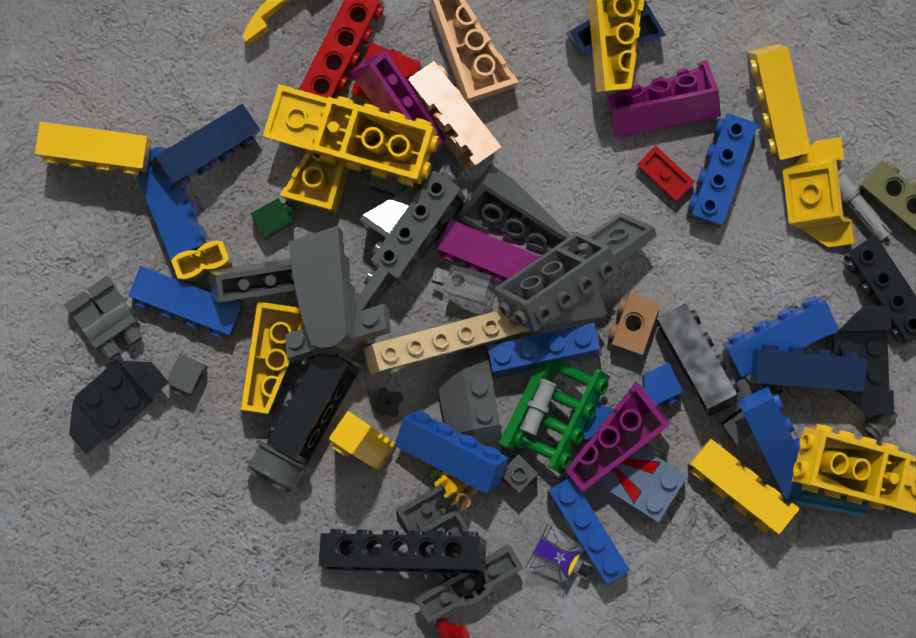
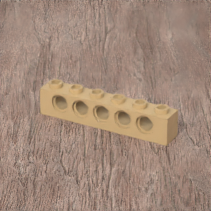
[363,310,530,375]

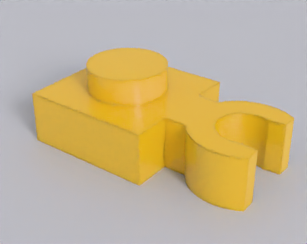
[434,472,469,498]

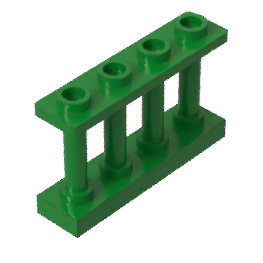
[499,360,610,474]

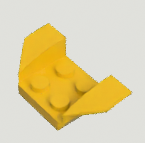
[782,137,855,247]

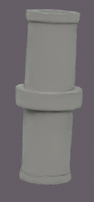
[520,379,557,436]

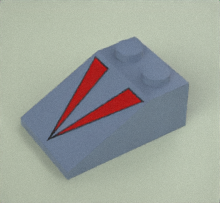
[595,447,688,522]

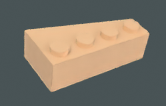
[429,0,519,104]
[407,61,501,172]

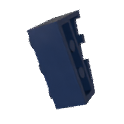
[566,0,666,56]

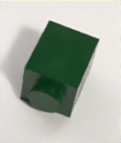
[251,197,295,240]

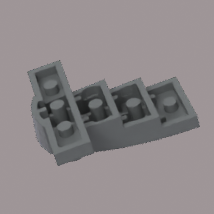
[285,226,391,362]
[396,485,524,623]

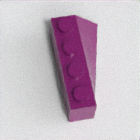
[607,60,721,138]
[566,382,672,492]

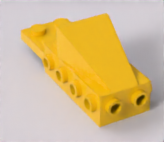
[263,84,439,187]
[792,424,916,514]

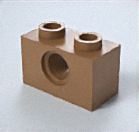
[608,293,660,356]

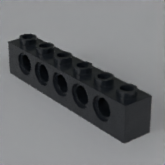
[318,529,487,574]

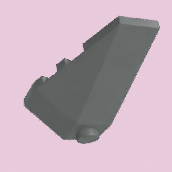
[456,165,571,253]

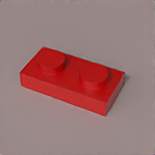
[637,145,695,202]

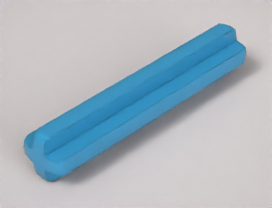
[787,491,868,517]

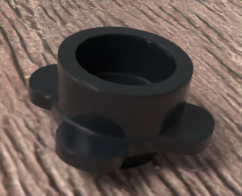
[373,387,403,418]

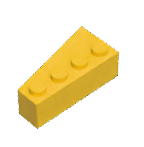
[588,0,644,92]
[747,44,811,160]
[280,103,362,214]
[35,122,152,176]
[240,301,305,414]
[329,411,395,471]
[688,439,800,534]

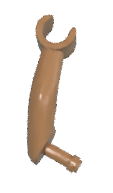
[450,479,507,512]

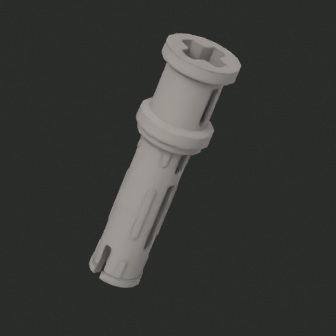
[838,167,892,241]

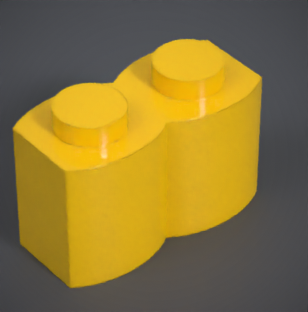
[171,241,232,282]

